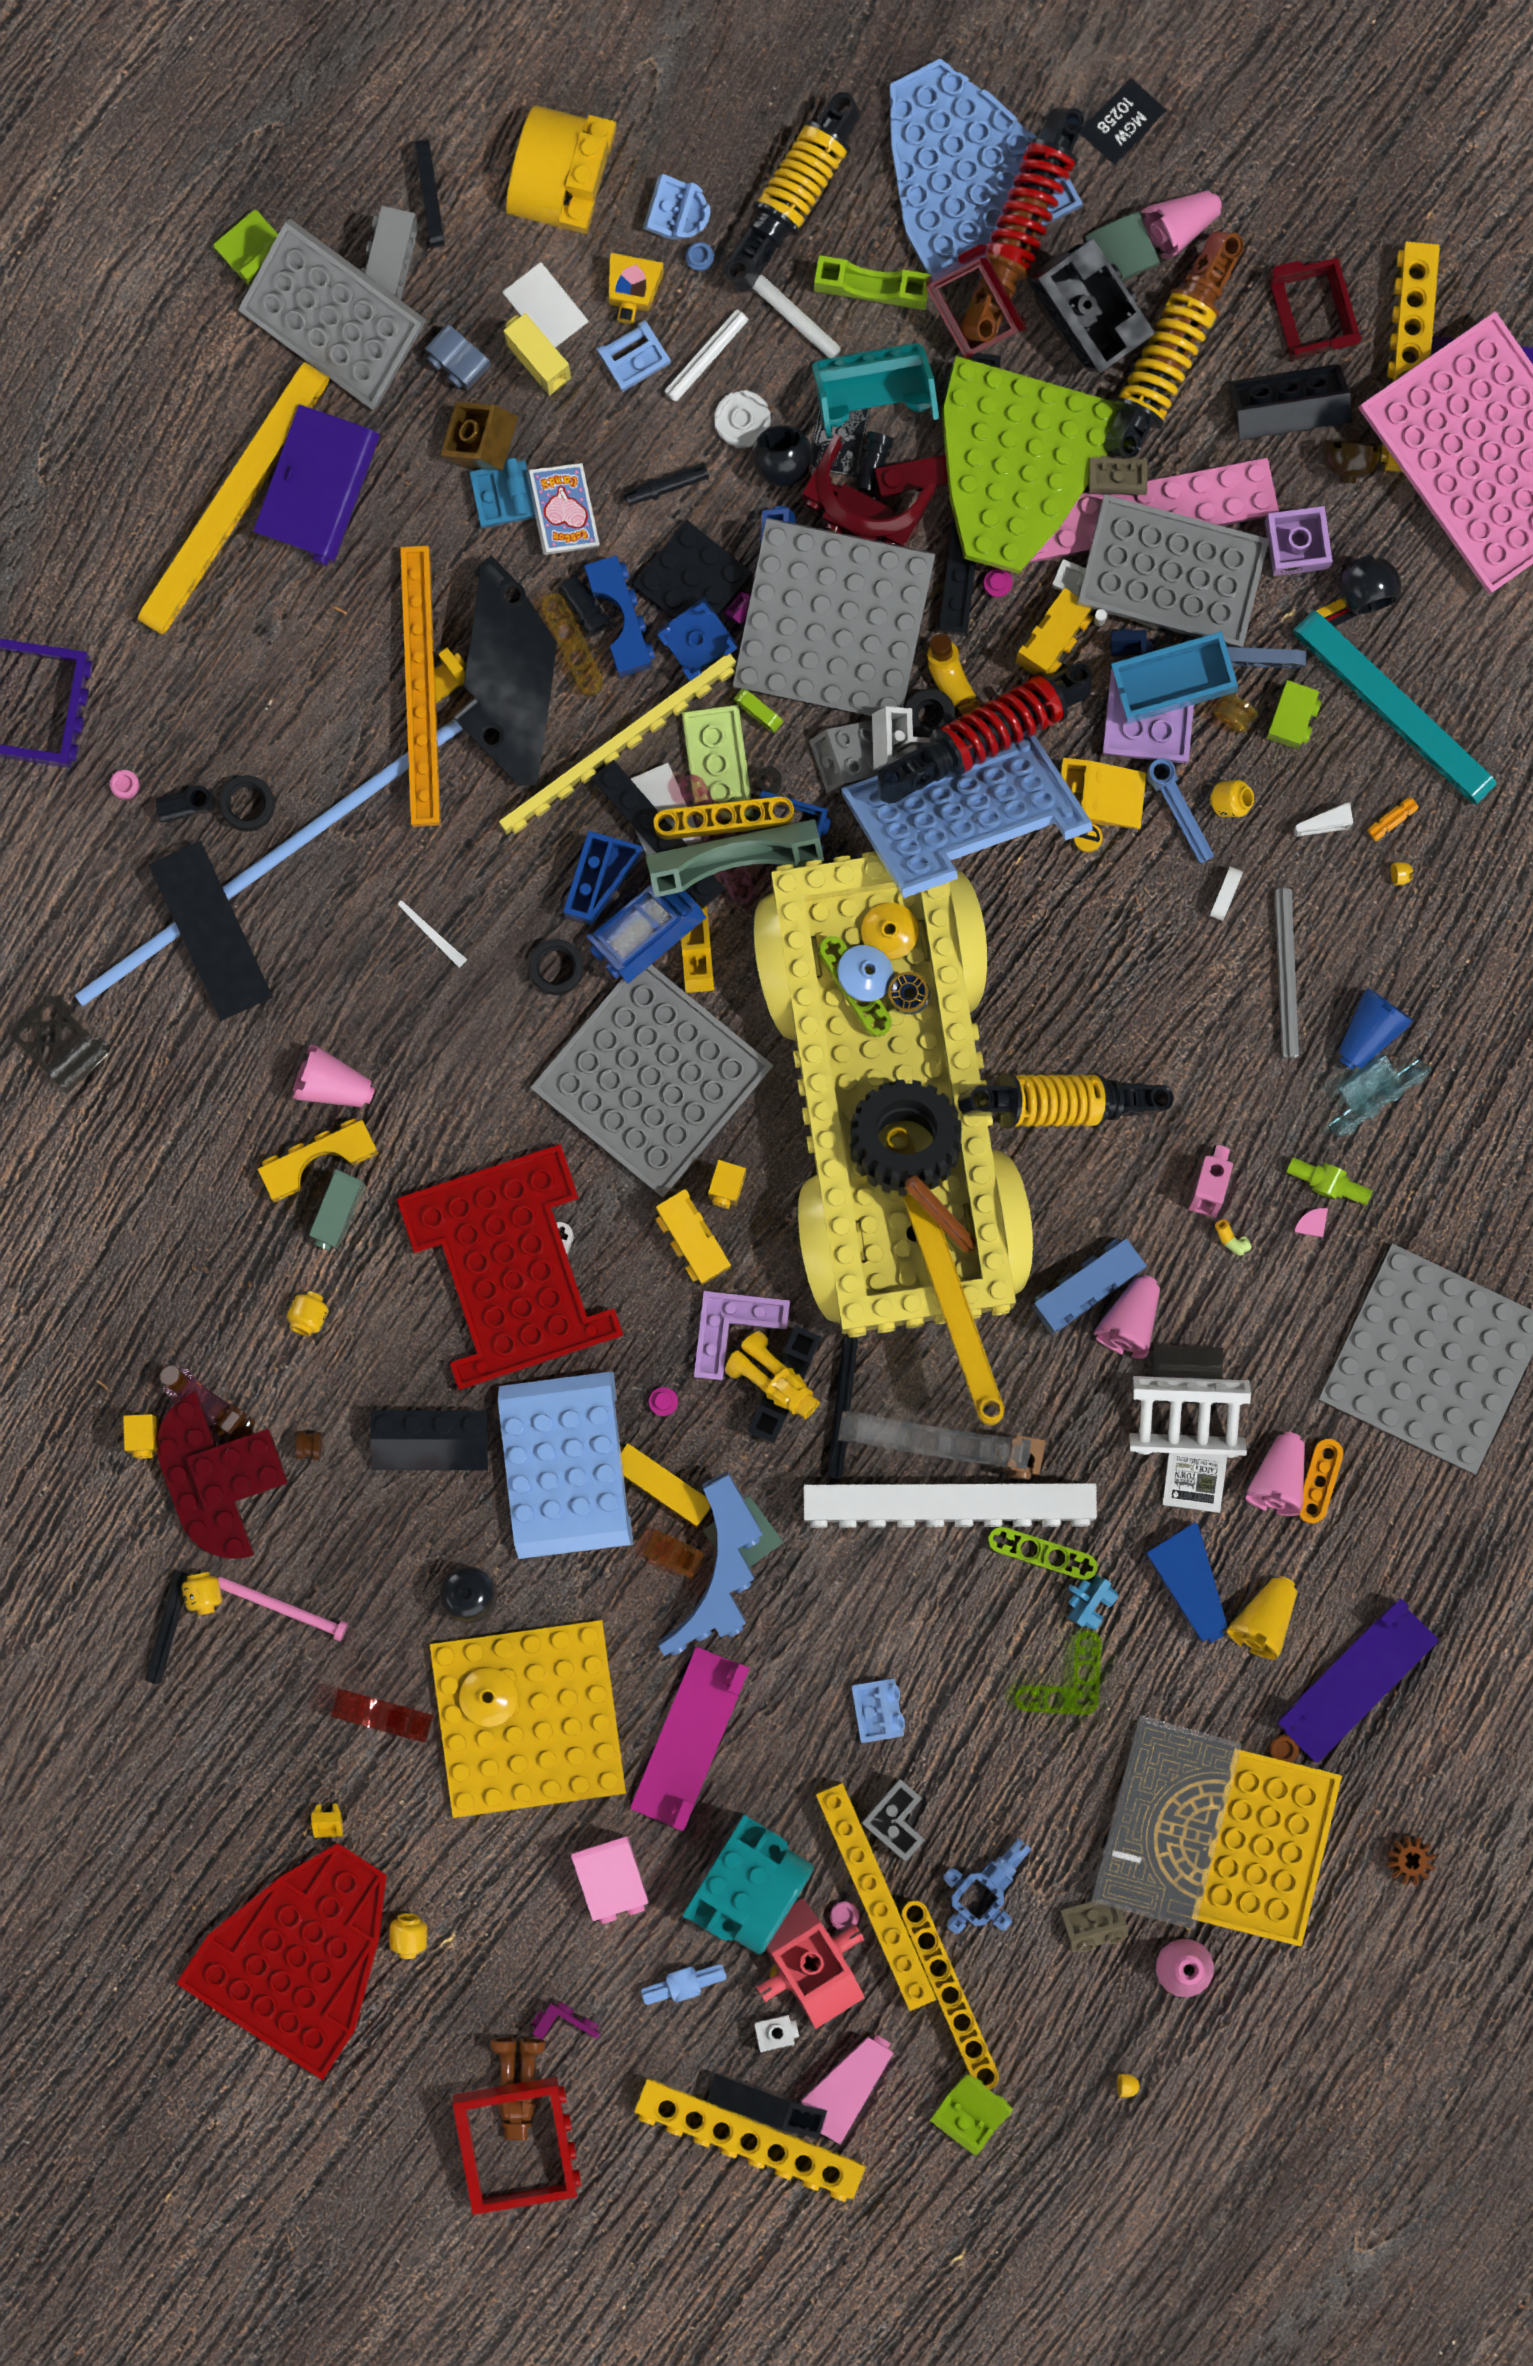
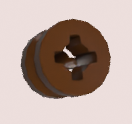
[296,1431,322,1461]

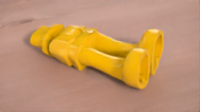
[725,1331,820,1420]

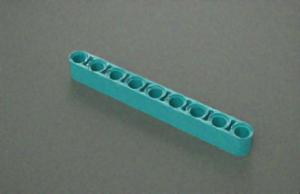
[1293,610,1497,805]

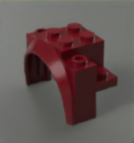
[802,433,936,547]

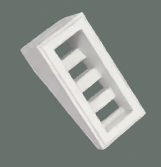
[1293,802,1353,837]

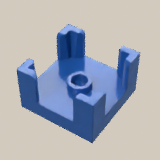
[657,597,737,681]

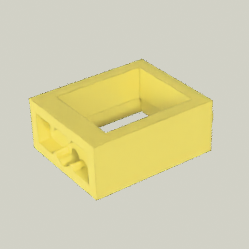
[503,313,571,396]

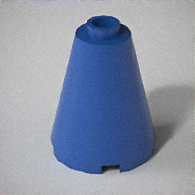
[1338,988,1413,1070]

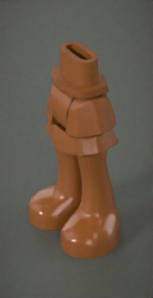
[490,2037,546,2140]

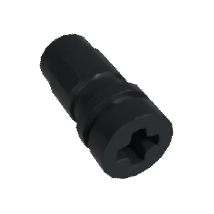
[854,431,894,494]
[558,577,610,638]

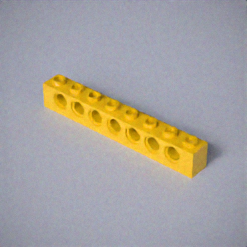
[1380,242,1440,472]
[816,1783,937,2011]
[634,2078,866,2202]

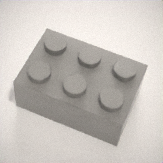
[361,206,419,300]

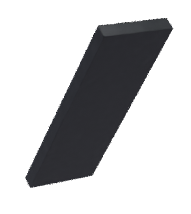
[148,841,273,1021]

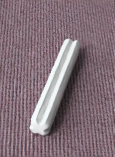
[752,275,841,358]
[665,310,748,401]

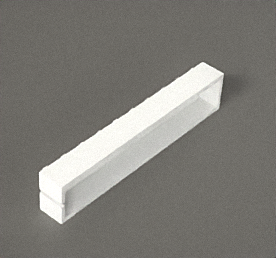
[804,1484,1097,1528]

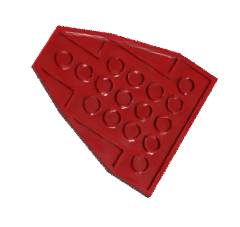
[176,1843,387,2080]

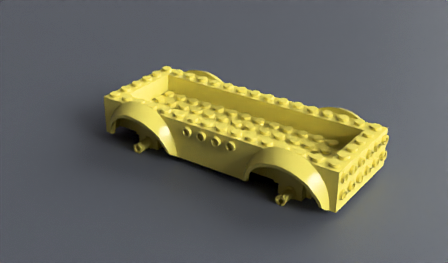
[754,851,1033,1338]

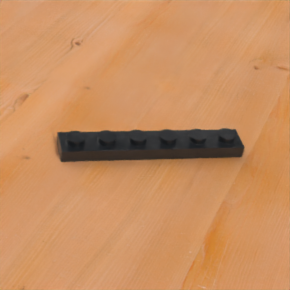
[592,760,726,909]

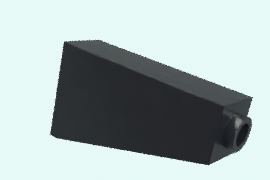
[706,2074,828,2139]

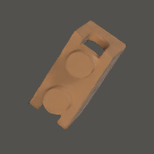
[1002,1435,1045,1481]

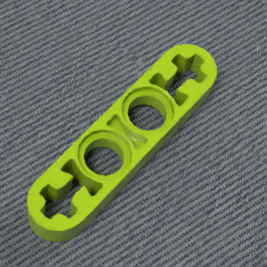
[818,936,892,1037]
[988,1527,1098,1580]

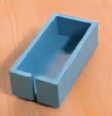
[1111,631,1238,724]

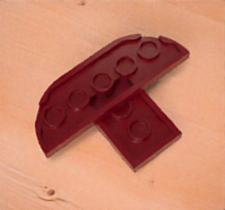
[157,1391,288,1559]

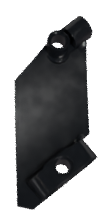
[452,555,557,786]

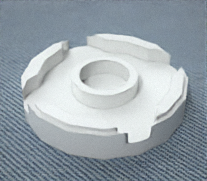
[715,390,771,448]

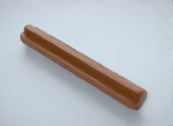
[905,1175,976,1254]

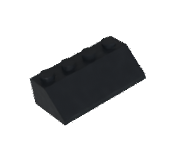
[1228,364,1352,440]
[370,1410,489,1471]

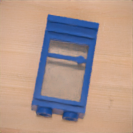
[586,884,706,984]

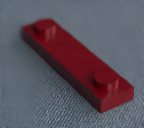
[874,455,948,499]

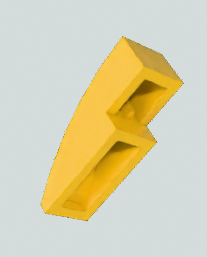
[681,901,714,993]

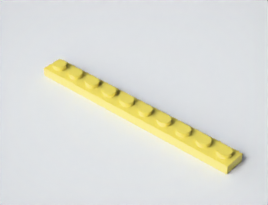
[499,654,736,835]

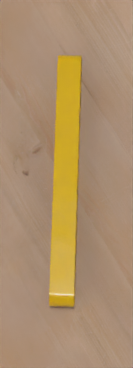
[138,362,330,635]

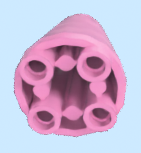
[1156,1939,1214,1997]

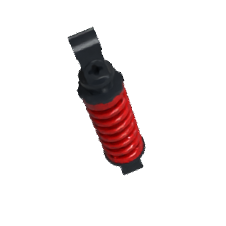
[878,663,1092,803]

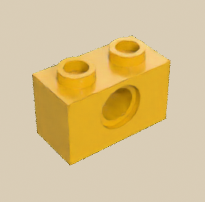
[708,1160,746,1210]
[123,1414,159,1459]

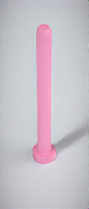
[217,1577,348,1642]

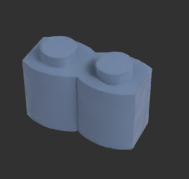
[425,324,491,390]

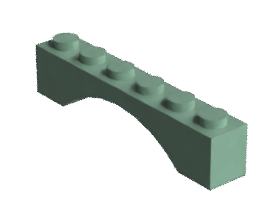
[646,819,824,897]

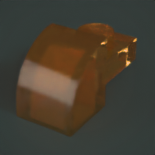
[643,1529,705,1579]

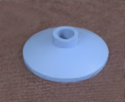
[837,945,894,1002]

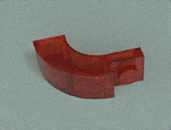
[331,1689,434,1743]

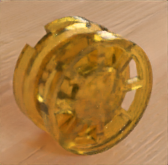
[1213,694,1258,734]

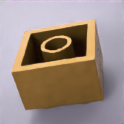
[440,401,518,471]

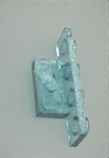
[1328,1054,1432,1138]

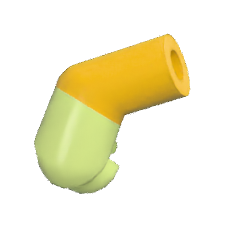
[1215,1219,1251,1256]

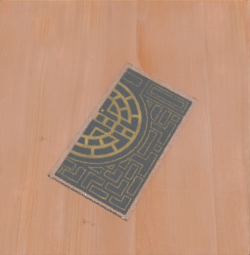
[1091,1716,1242,1930]

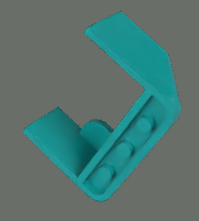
[812,343,939,439]

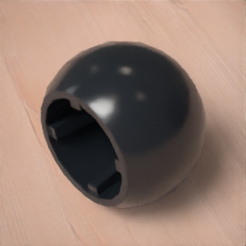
[752,425,813,486]
[1339,555,1402,615]

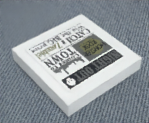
[1162,1453,1227,1513]

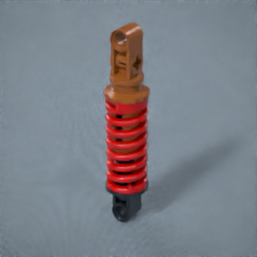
[960,108,1084,342]

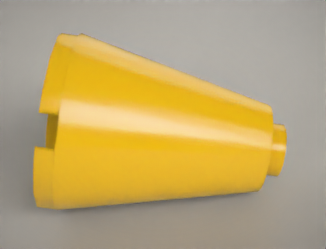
[1227,1576,1298,1660]

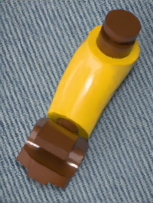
[927,634,983,720]

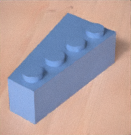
[1032,1238,1147,1335]

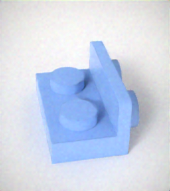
[851,1679,905,1743]

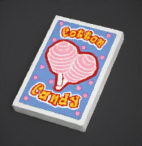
[526,463,600,555]

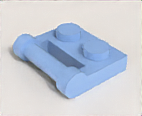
[596,320,671,392]

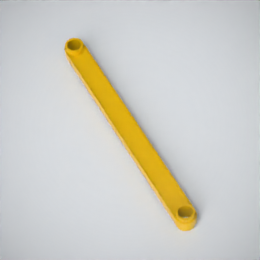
[884,1127,1004,1425]

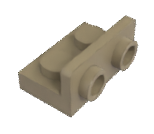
[1089,456,1147,495]
[1061,1899,1129,1953]

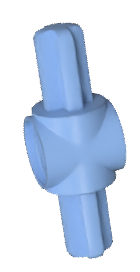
[641,1964,726,2005]

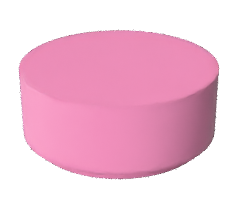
[110,770,140,800]
[830,1901,859,1931]

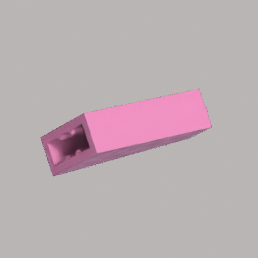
[800,2035,894,2145]

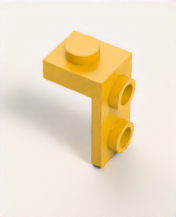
[435,647,467,703]

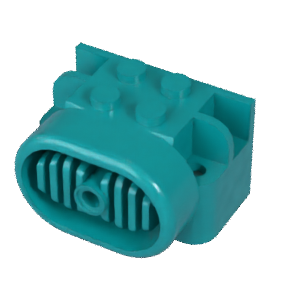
[683,1814,814,1954]

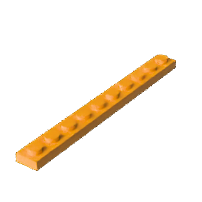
[400,545,441,827]

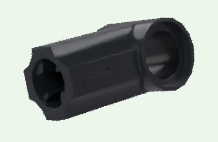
[155,785,215,823]

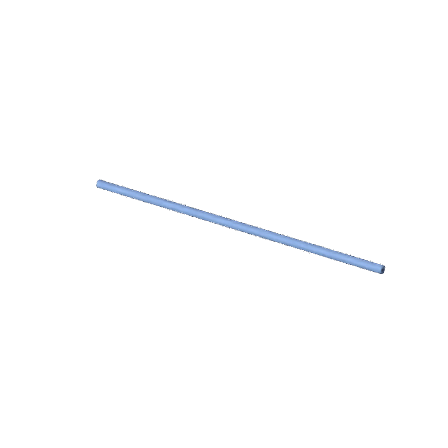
[75,718,463,1006]

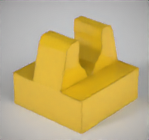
[311,1804,343,1838]

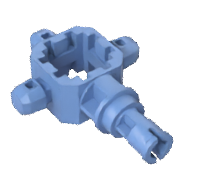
[943,1838,1032,1934]

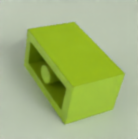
[1266,680,1322,750]

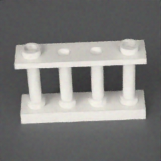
[1129,1376,1251,1458]

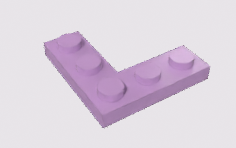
[694,1291,790,1381]

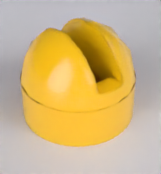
[1391,862,1413,886]
[1117,2074,1140,2098]

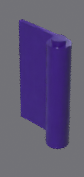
[253,404,380,566]

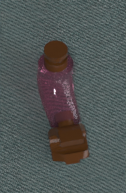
[160,1366,255,1442]

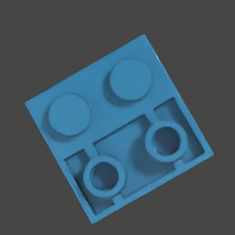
[470,458,536,529]

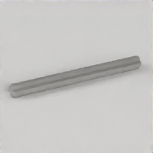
[1275,888,1299,1058]

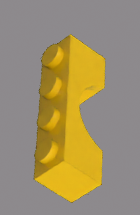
[258,1118,379,1203]

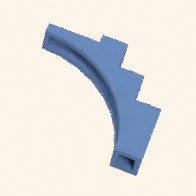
[658,1470,763,1656]

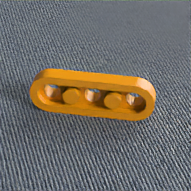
[1298,1439,1343,1524]

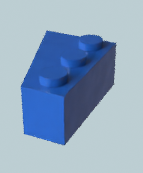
[563,831,644,925]

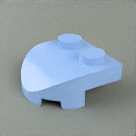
[643,174,710,240]

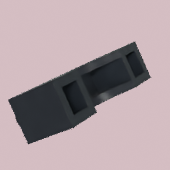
[748,1325,822,1445]

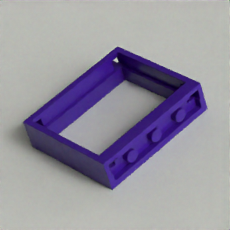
[0,639,93,769]

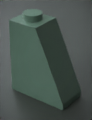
[309,1169,366,1251]

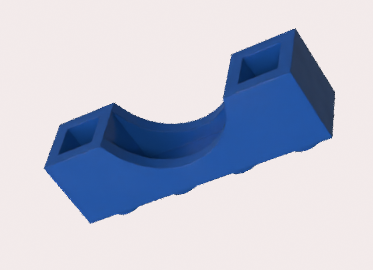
[584,555,655,678]

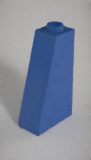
[1145,1522,1228,1644]

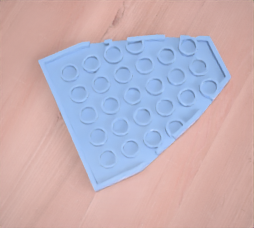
[890,59,1083,275]

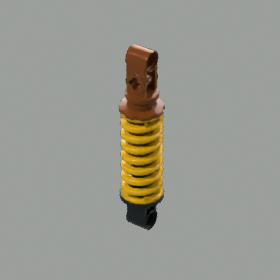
[1104,231,1244,458]

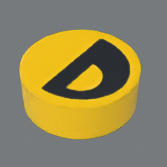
[1074,824,1103,853]

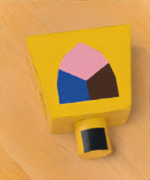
[609,253,664,324]

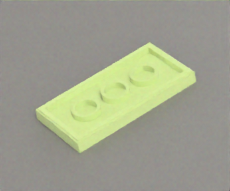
[682,705,754,826]

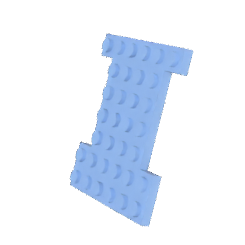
[841,735,1093,898]

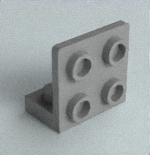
[809,720,879,794]

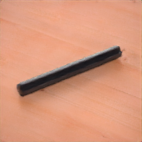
[827,1336,858,1479]

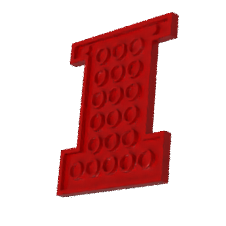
[397,1144,624,1391]

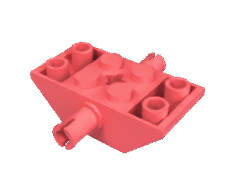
[756,1898,865,2029]

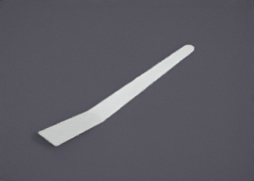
[398,901,467,968]

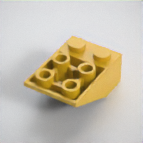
[1060,758,1147,829]

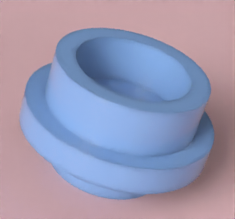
[686,242,714,271]

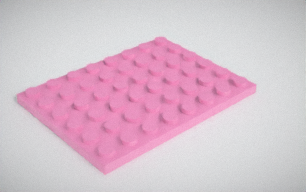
[1358,311,1533,594]

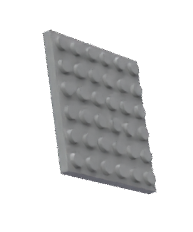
[733,518,936,716]
[531,965,774,1198]
[1318,1243,1533,1475]

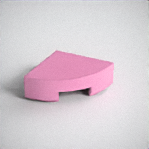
[1294,1208,1328,1238]

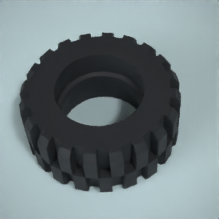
[850,1079,962,1196]

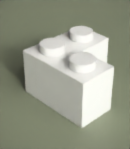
[872,706,930,770]

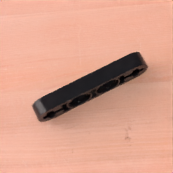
[415,139,445,248]

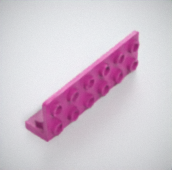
[631,1647,750,1831]

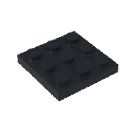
[632,520,753,619]

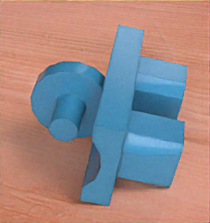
[1067,1574,1119,1630]

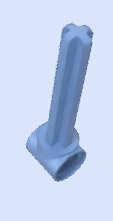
[1146,758,1214,863]

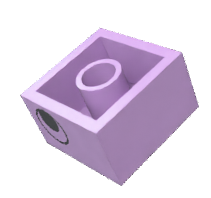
[1265,506,1333,576]

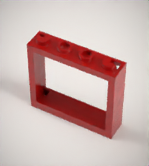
[452,2077,582,2215]

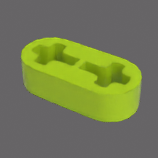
[733,688,784,733]

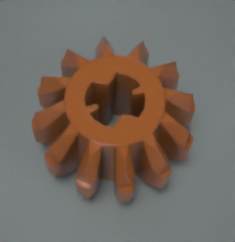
[1386,1836,1436,1885]

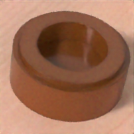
[1269,1735,1299,1763]

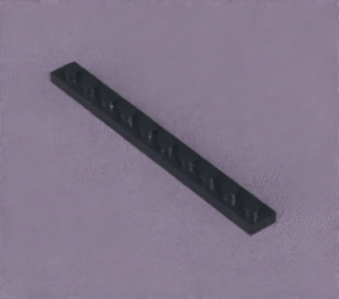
[939,353,1001,636]

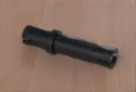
[623,462,709,507]

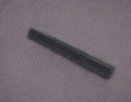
[145,1571,190,1684]

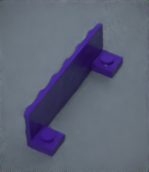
[1275,1598,1438,1763]

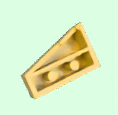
[1015,588,1094,676]
[655,1189,731,1285]

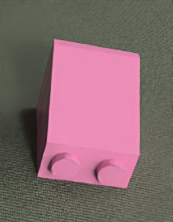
[571,1836,649,1925]

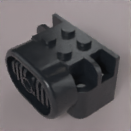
[1027,238,1155,373]

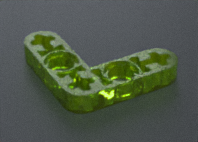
[1014,1631,1102,1715]

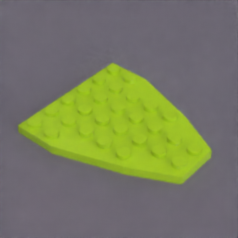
[941,356,1118,574]

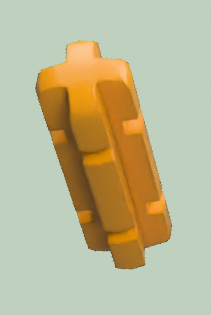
[1367,797,1418,841]

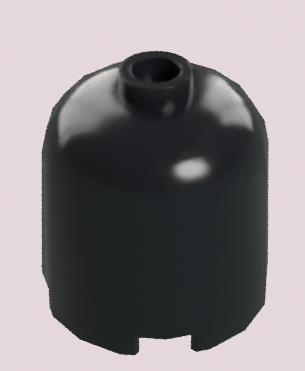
[440,1566,498,1624]

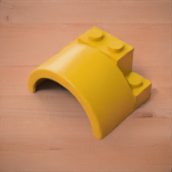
[506,105,617,235]

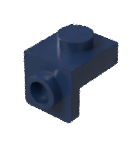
[1110,629,1152,656]

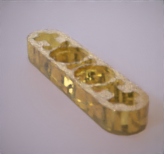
[542,593,604,697]

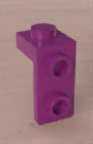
[531,2001,601,2040]

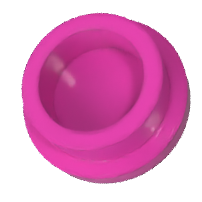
[984,569,1012,598]
[649,1387,678,1416]

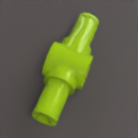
[1287,1157,1373,1206]

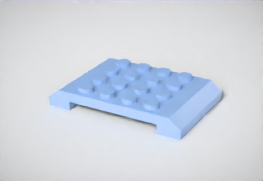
[498,1372,634,1559]

